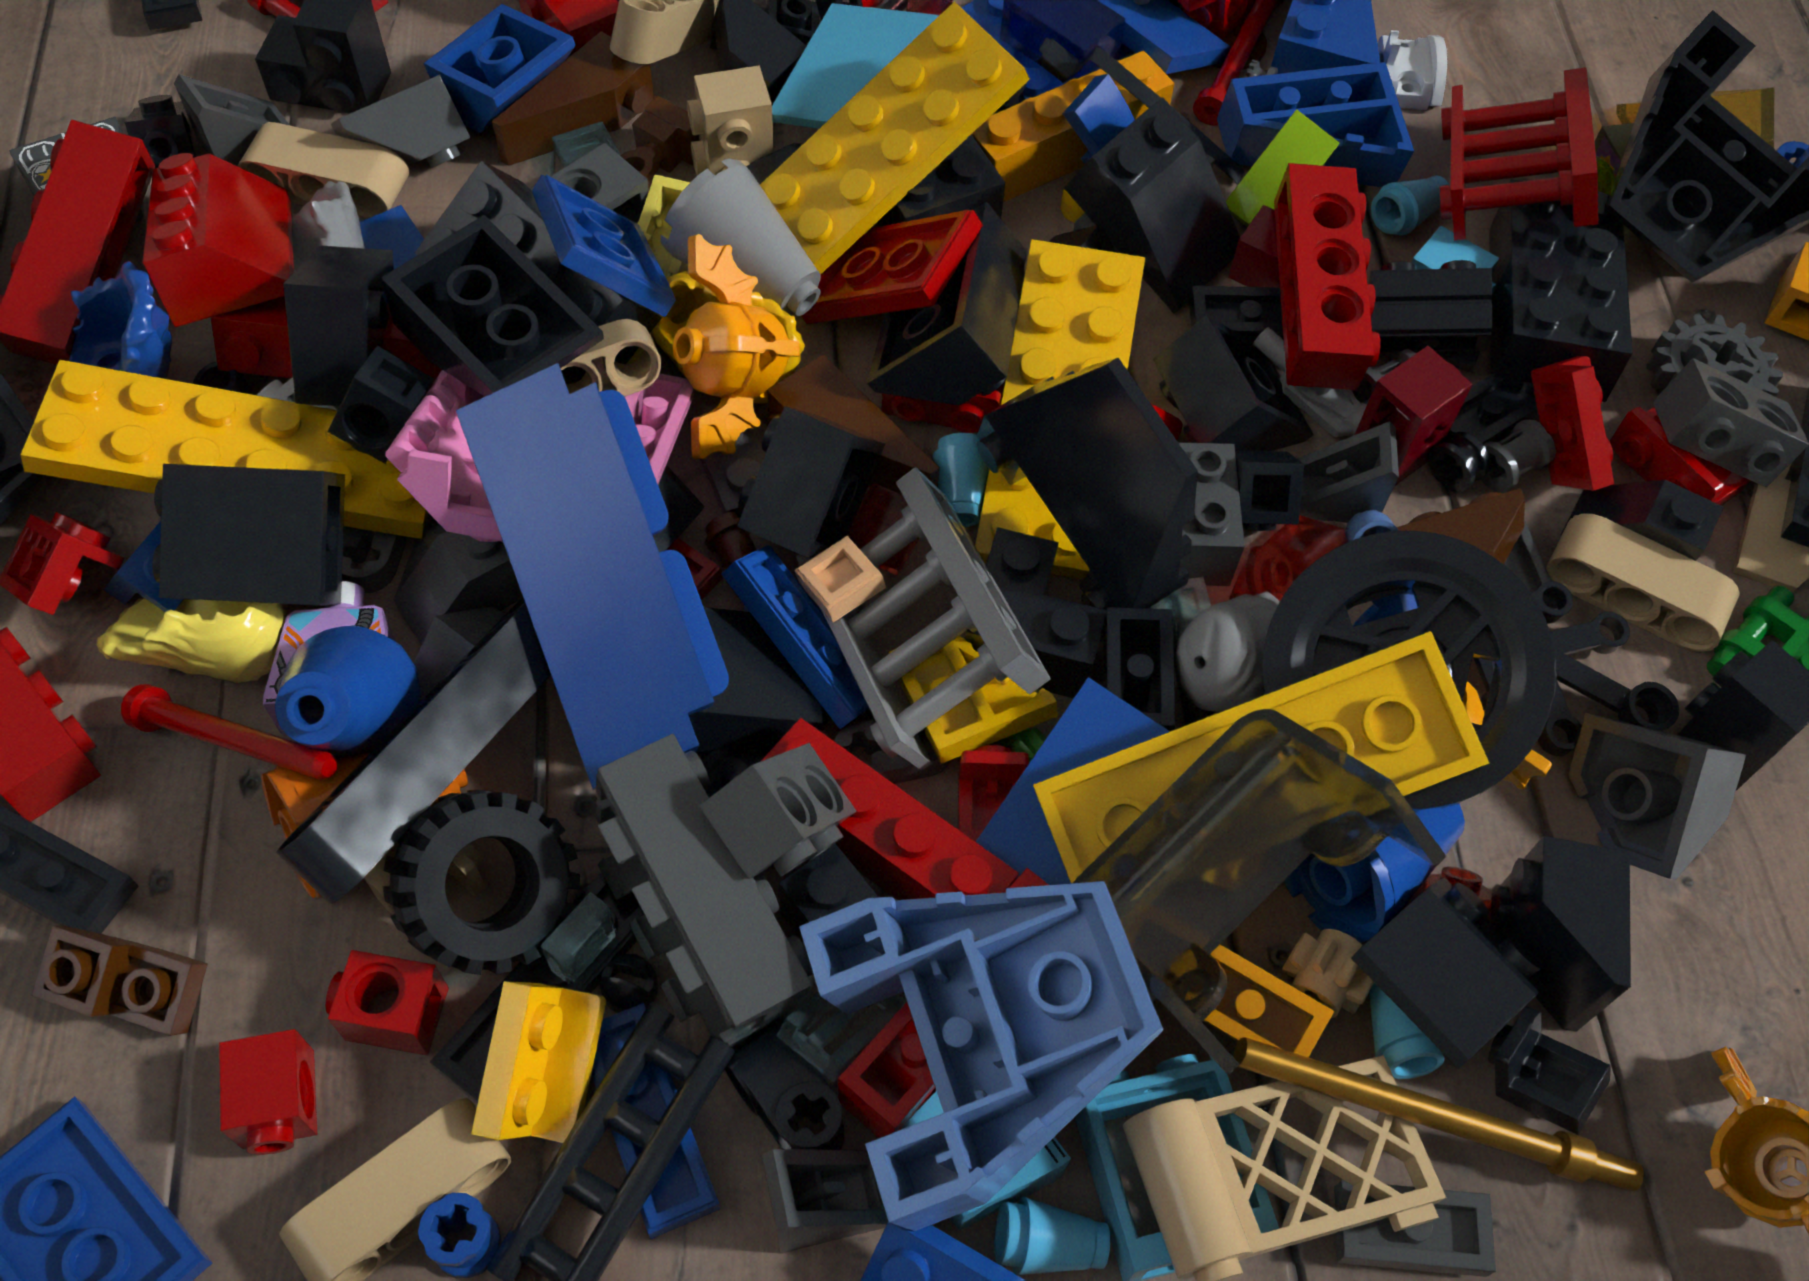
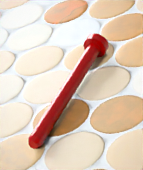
[1193,0,1278,126]
[121,684,337,780]

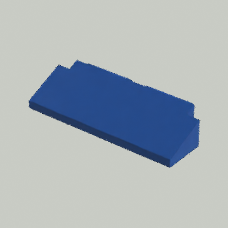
[456,363,729,790]

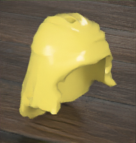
[97,597,287,683]

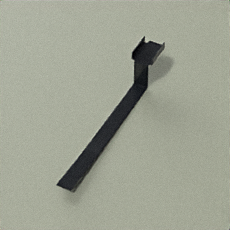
[1036,37,1245,185]

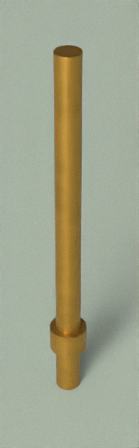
[1233,1037,1644,1191]

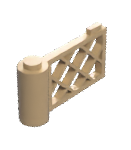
[1123,1055,1447,1281]

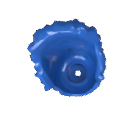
[69,261,172,379]

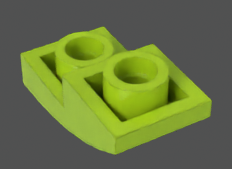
[1226,109,1340,227]

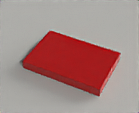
[801,210,983,324]

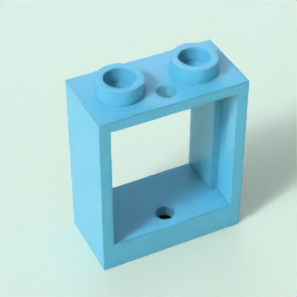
[1075,1054,1279,1281]

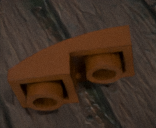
[31,925,208,1036]

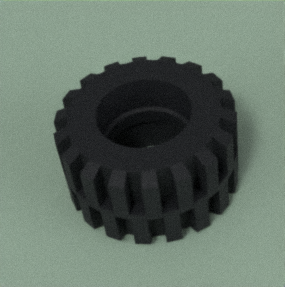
[383,790,580,975]

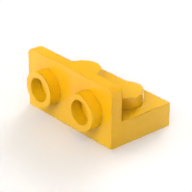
[471,981,606,1143]

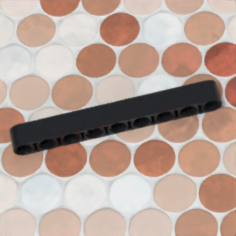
[276,464,705,904]

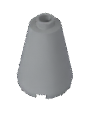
[660,158,821,316]

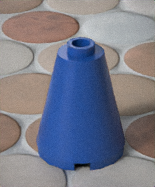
[275,625,421,757]
[1278,803,1465,943]

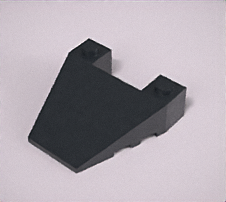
[1605,10,1809,283]
[977,358,1198,625]

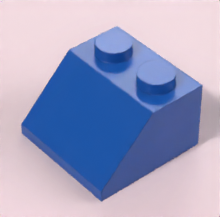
[423,4,576,133]

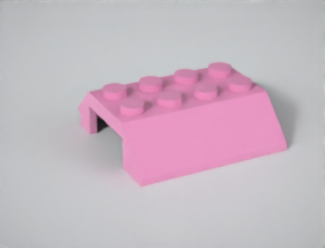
[385,370,696,542]

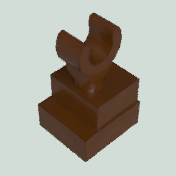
[620,96,700,189]

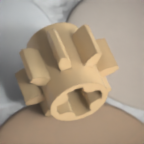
[1282,929,1374,1018]

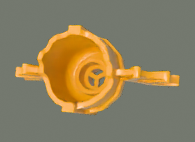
[673,234,800,460]
[1704,1046,1809,1235]

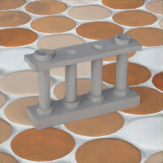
[796,467,1051,770]

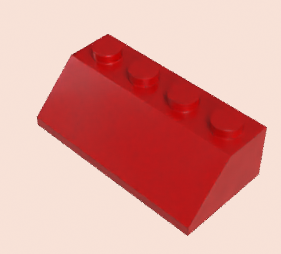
[143,153,294,327]

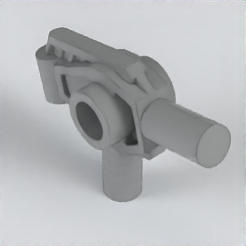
[1253,327,1371,438]

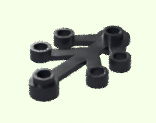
[1473,581,1679,756]

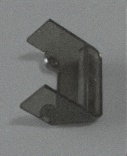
[1073,709,1447,1075]

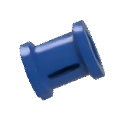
[418,1193,502,1278]

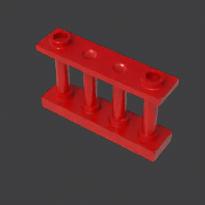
[1440,67,1598,241]

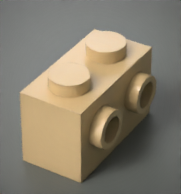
[687,65,774,175]

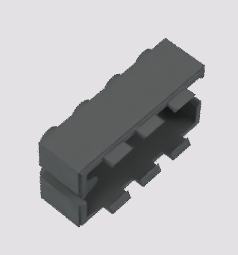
[596,734,813,1051]

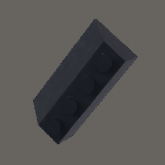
[867,201,1027,406]

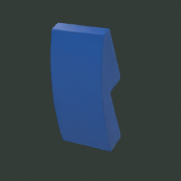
[1062,74,1135,164]

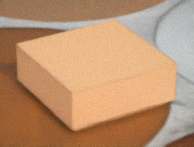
[794,536,886,623]

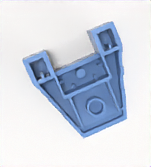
[799,881,1163,1231]

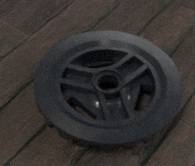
[1262,530,1557,812]

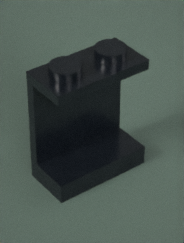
[152,464,345,605]

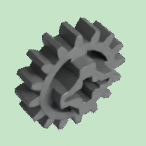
[1646,314,1783,396]

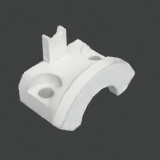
[1377,30,1447,110]

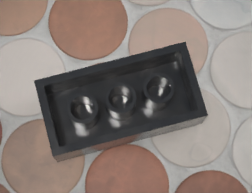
[415,160,662,384]
[1489,179,1633,402]

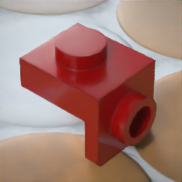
[957,745,1029,842]

